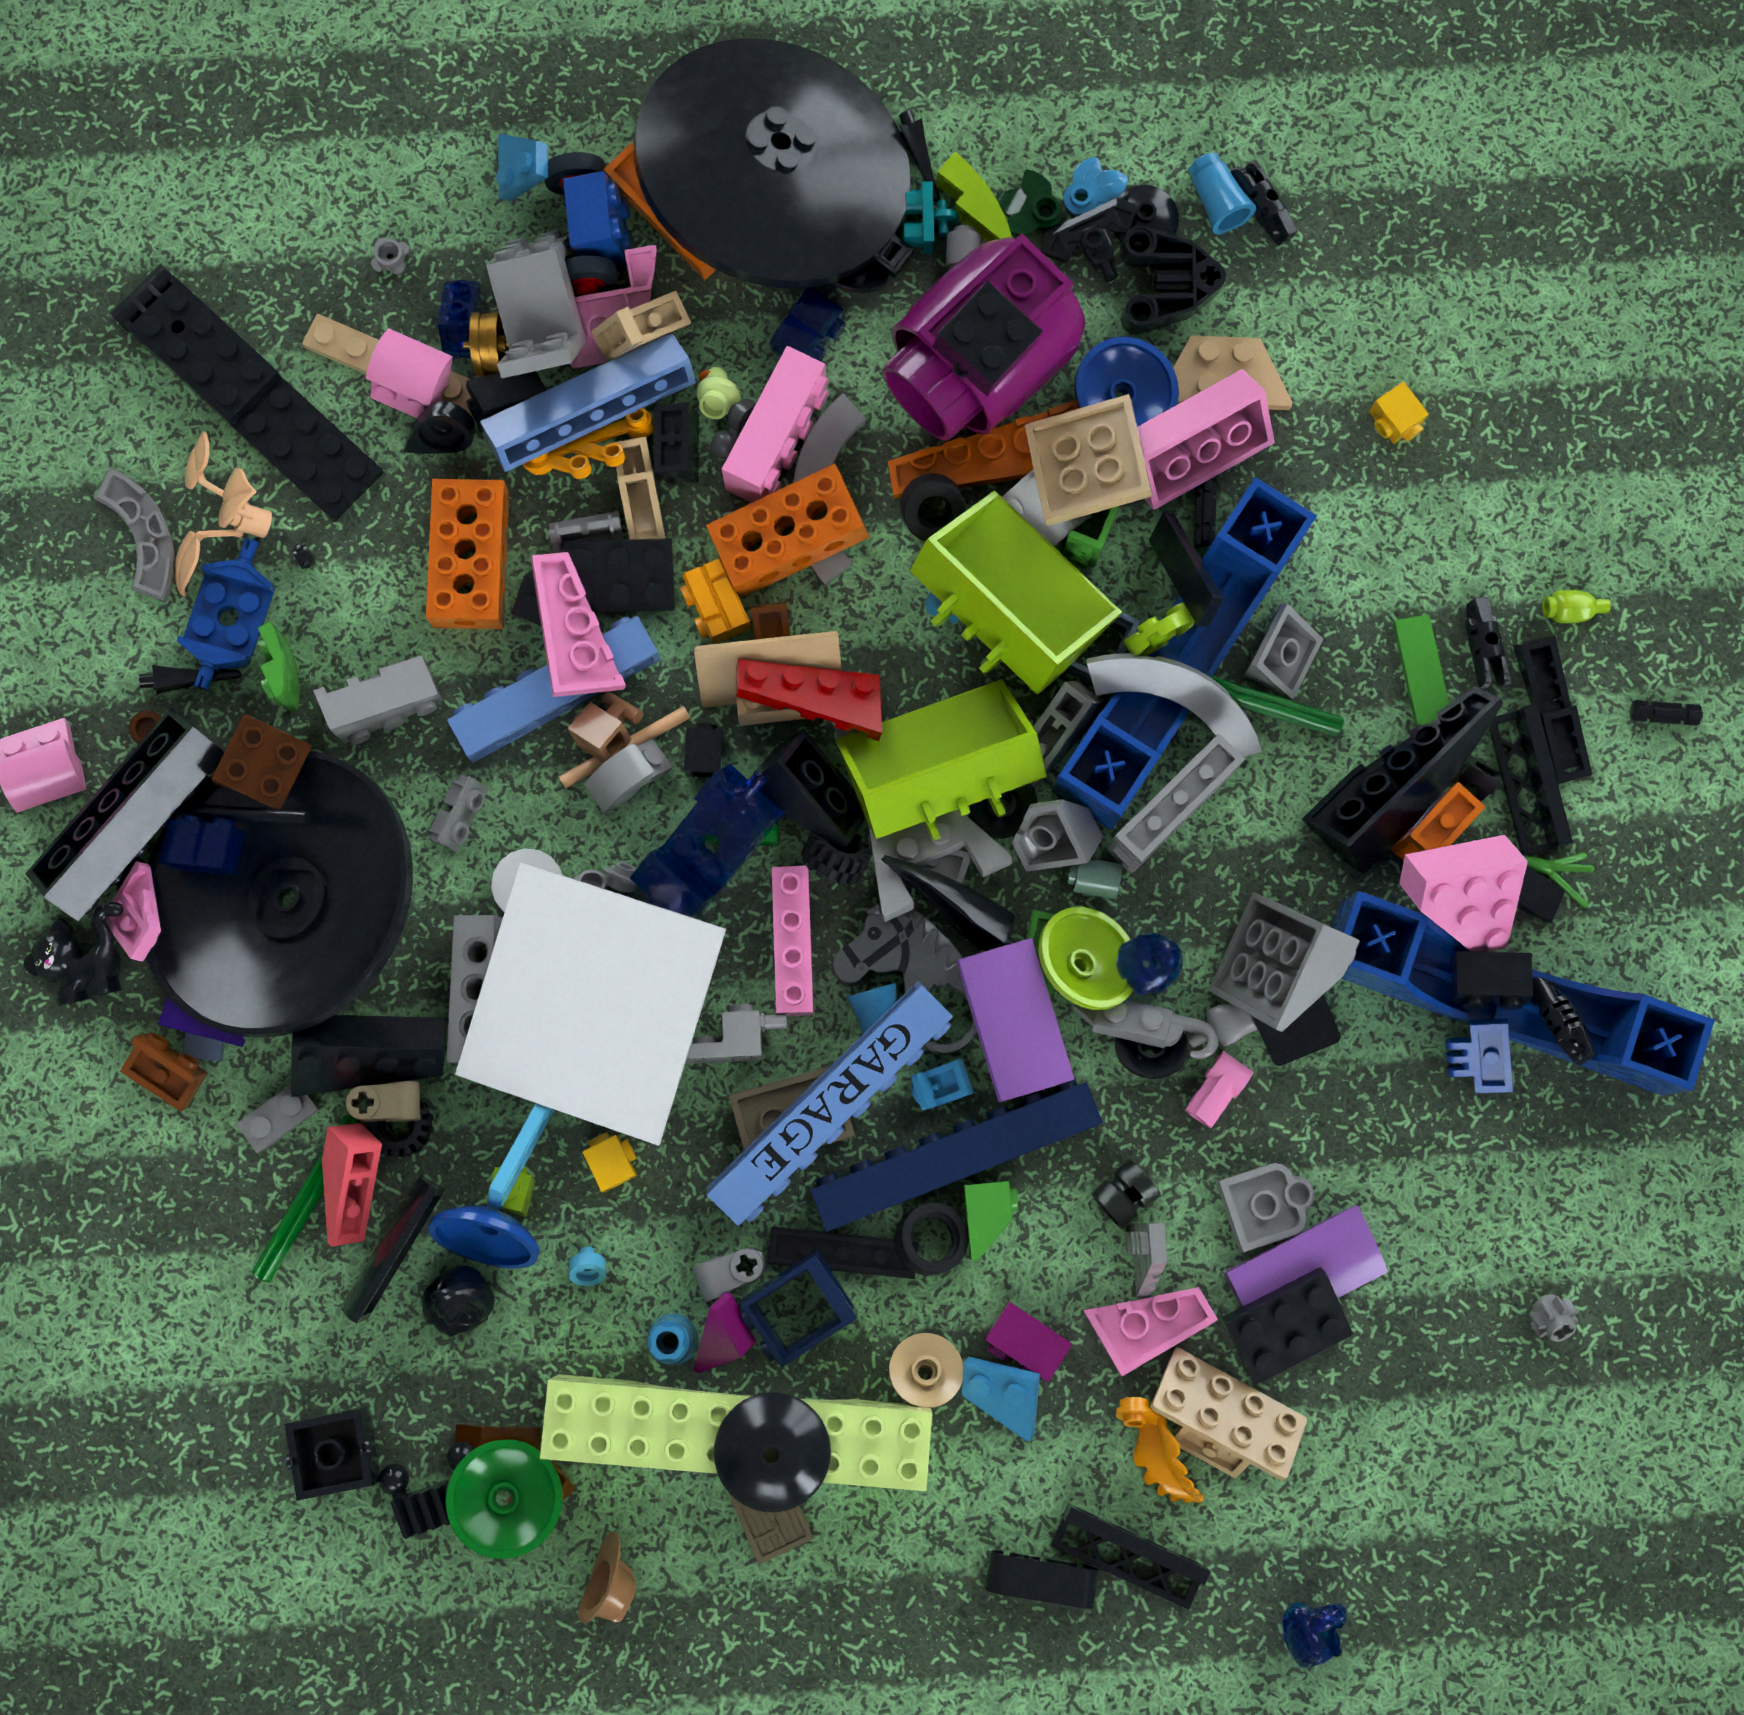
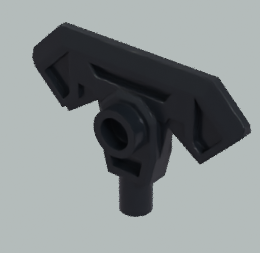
[1041,198,1138,282]

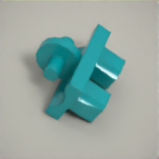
[903,181,958,254]

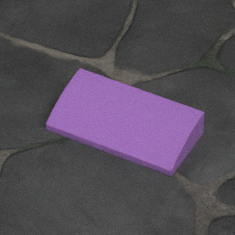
[956,938,1074,1102]
[1222,1205,1388,1307]

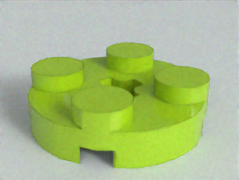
[1123,602,1195,656]

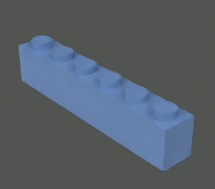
[480,333,696,472]
[447,616,661,763]

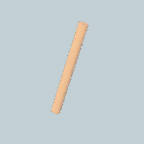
[559,706,690,789]

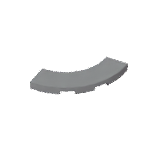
[95,467,175,603]

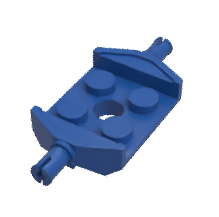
[177,538,275,691]

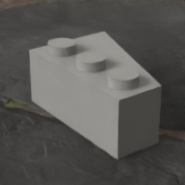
[313,655,444,745]

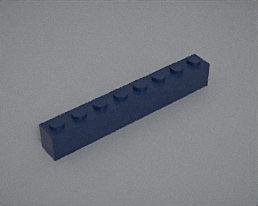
[811,1079,1103,1232]

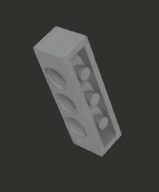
[447,915,503,1064]

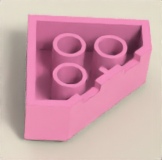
[1399,835,1528,952]

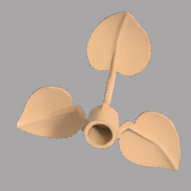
[175,431,272,597]

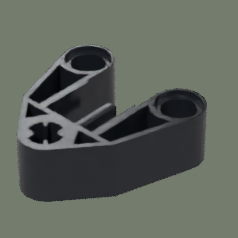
[1119,225,1226,335]

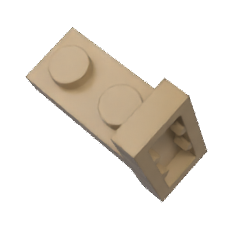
[591,291,691,363]

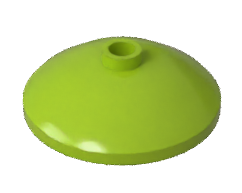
[1039,907,1139,1010]

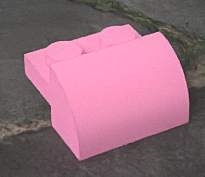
[366,328,453,418]
[0,717,86,813]

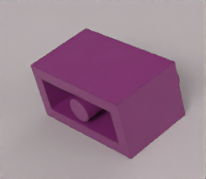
[983,1301,1073,1382]

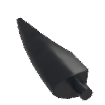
[881,855,1016,951]

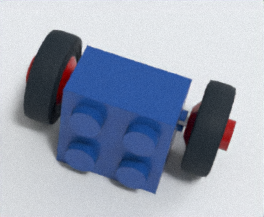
[544,152,634,297]

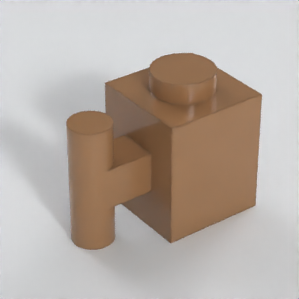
[568,691,643,763]

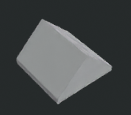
[1243,603,1323,700]

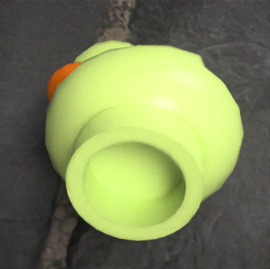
[696,367,741,419]

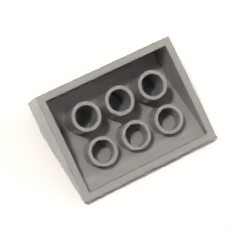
[1208,892,1360,1032]

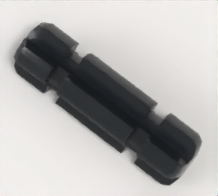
[1194,478,1217,547]
[1629,700,1703,726]

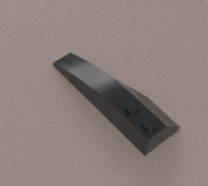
[1302,686,1503,873]

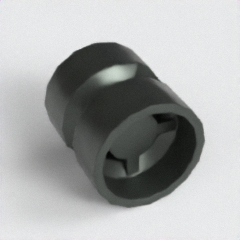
[1090,1159,1161,1229]

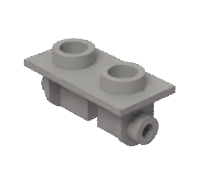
[549,511,624,553]
[428,774,488,853]

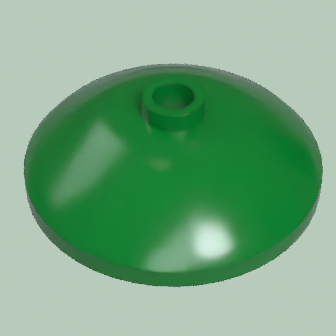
[446,1439,562,1559]

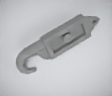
[1074,1000,1219,1059]

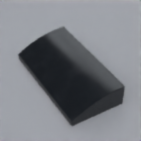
[341,1174,446,1324]

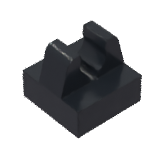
[1458,755,1502,802]

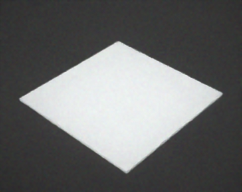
[455,862,726,1146]

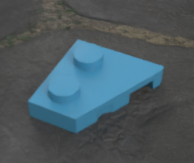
[496,134,548,201]
[962,1356,1040,1442]

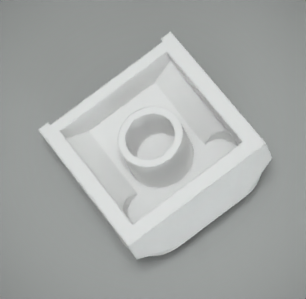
[1003,470,1093,547]

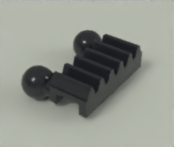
[379,1441,475,1539]

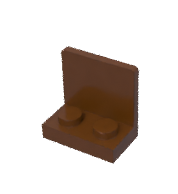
[211,713,311,809]

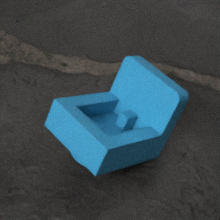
[911,1059,974,1111]

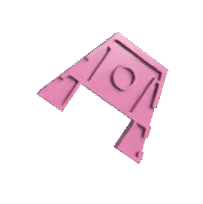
[570,245,657,369]

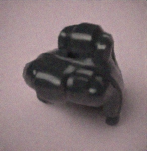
[422,1266,495,1337]

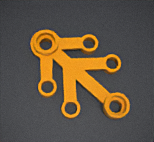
[522,408,654,479]

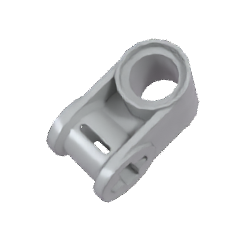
[692,1247,767,1302]

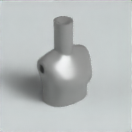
[1187,1003,1259,1048]

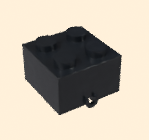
[933,280,1043,397]
[285,1406,380,1501]

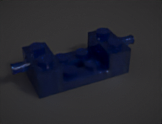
[630,765,785,919]

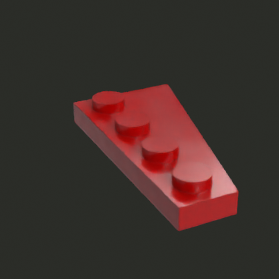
[736,659,882,741]

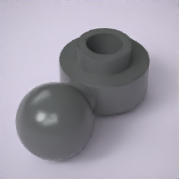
[711,399,756,459]

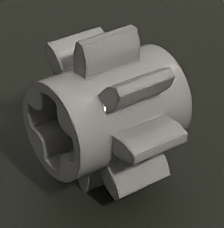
[1530,1294,1579,1342]

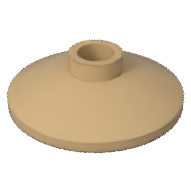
[889,1333,964,1408]

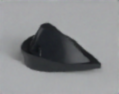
[404,401,476,454]

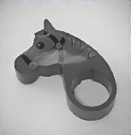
[833,904,977,1055]

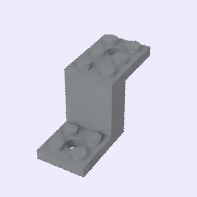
[486,230,587,378]

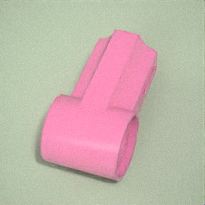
[1185,1050,1254,1128]

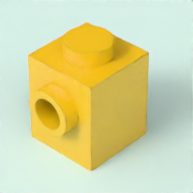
[1369,381,1429,444]
[582,1132,638,1192]

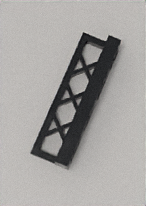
[1488,703,1573,856]
[1050,1503,1211,1610]

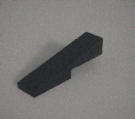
[1512,636,1592,784]

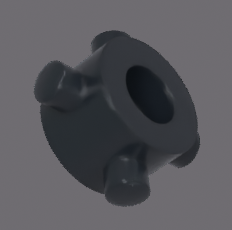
[292,544,315,569]

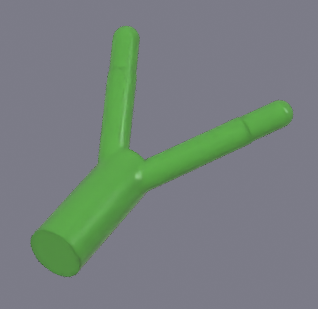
[1523,852,1595,908]

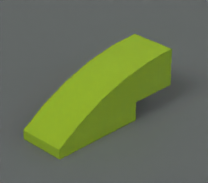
[936,152,1012,242]

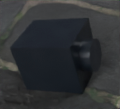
[684,723,725,779]

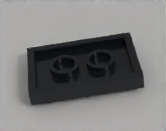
[564,538,675,612]
[1222,1267,1353,1385]

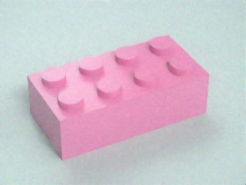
[722,346,829,503]
[1138,369,1275,510]

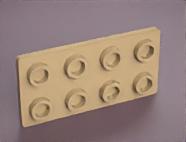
[694,631,842,726]
[1150,1347,1307,1481]

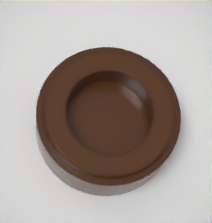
[129,710,162,744]

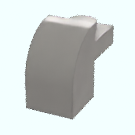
[584,739,673,813]

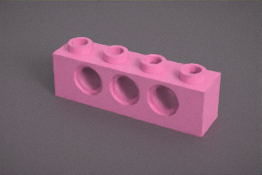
[772,866,814,1016]

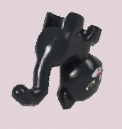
[23,901,124,1006]

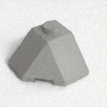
[1012,799,1103,872]

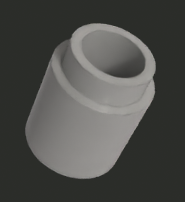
[946,225,981,270]

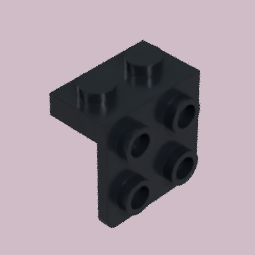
[1254,995,1341,1066]

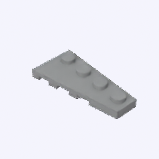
[1125,1223,1167,1298]

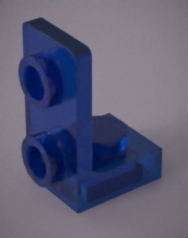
[437,280,480,358]

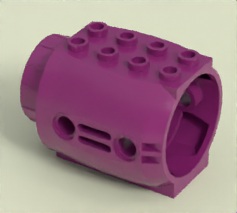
[882,234,1085,441]

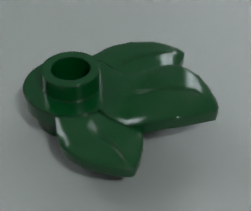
[996,169,1063,236]

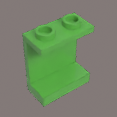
[1062,505,1121,569]

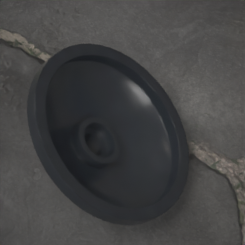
[714,1392,831,1512]

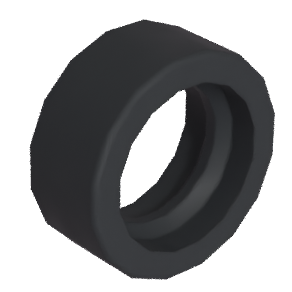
[894,1202,969,1276]

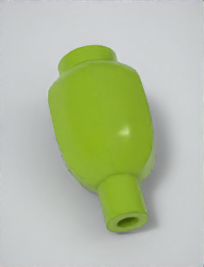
[1542,590,1611,624]

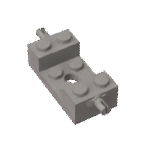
[685,1004,787,1064]

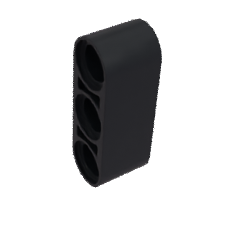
[985,1550,1099,1609]

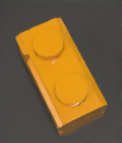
[679,558,751,644]

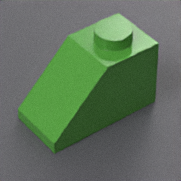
[963,1181,1018,1260]

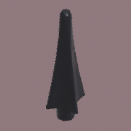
[899,110,940,202]
[139,665,242,694]

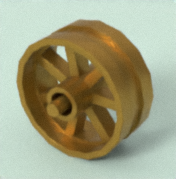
[463,311,509,377]

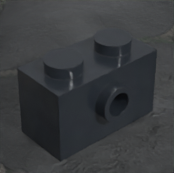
[1451,951,1533,1010]

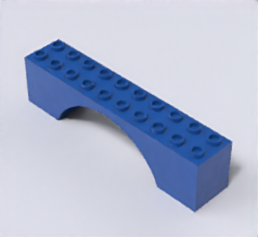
[1051,477,1317,831]
[1332,891,1715,1096]

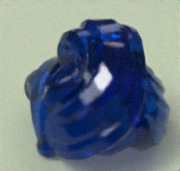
[1116,933,1183,995]
[1282,1602,1347,1668]

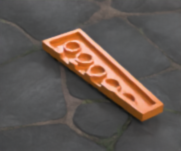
[887,400,1079,499]

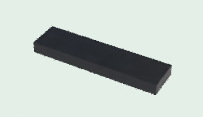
[1149,511,1223,627]
[767,1227,919,1279]

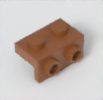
[120,1032,208,1111]

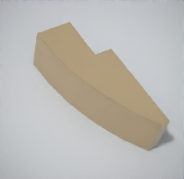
[613,436,666,539]

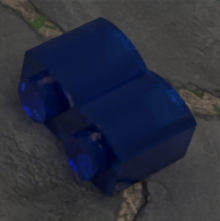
[770,287,846,362]
[159,815,245,875]

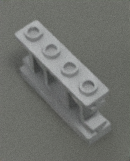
[1107,734,1245,874]

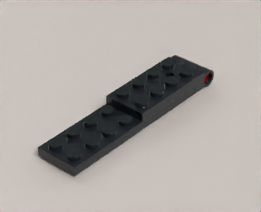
[110,264,384,522]

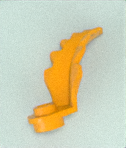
[1116,1397,1204,1503]

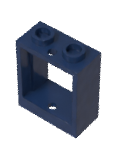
[740,1249,858,1368]

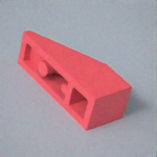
[322,1123,382,1247]

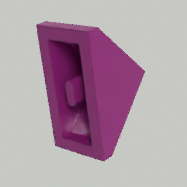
[693,1292,756,1373]

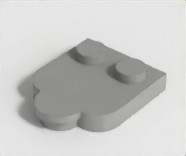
[1216,1163,1314,1253]

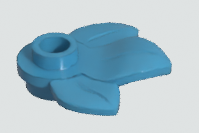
[1063,157,1128,216]

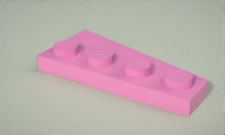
[531,552,626,697]

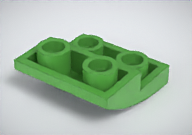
[258,621,300,713]

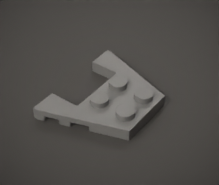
[868,810,1012,922]

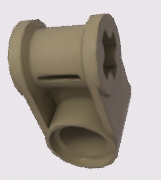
[345,1081,421,1122]

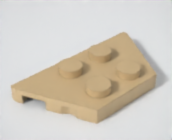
[1173,335,1292,410]

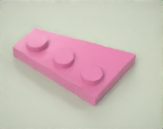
[1083,1287,1218,1377]

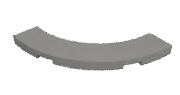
[793,393,866,587]
[1086,653,1262,757]

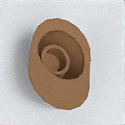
[578,1532,636,1623]

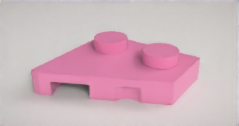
[106,861,161,962]

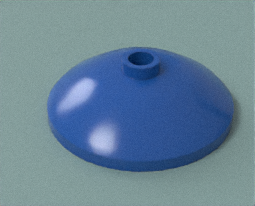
[1074,337,1179,427]
[428,1205,540,1269]

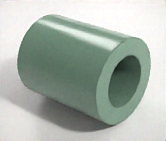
[1067,859,1122,900]

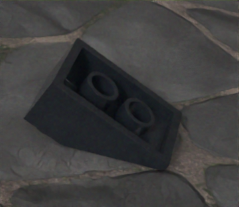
[748,728,866,849]

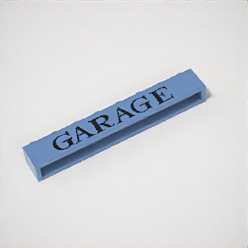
[706,980,953,1226]

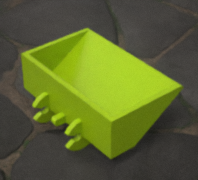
[910,490,1123,694]
[835,679,1047,841]

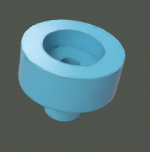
[569,1246,606,1286]

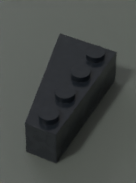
[291,1015,445,1097]

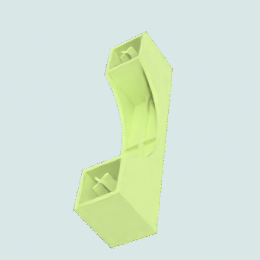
[540,1374,932,1491]

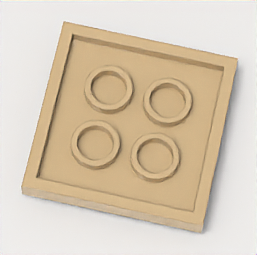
[1025,394,1153,526]

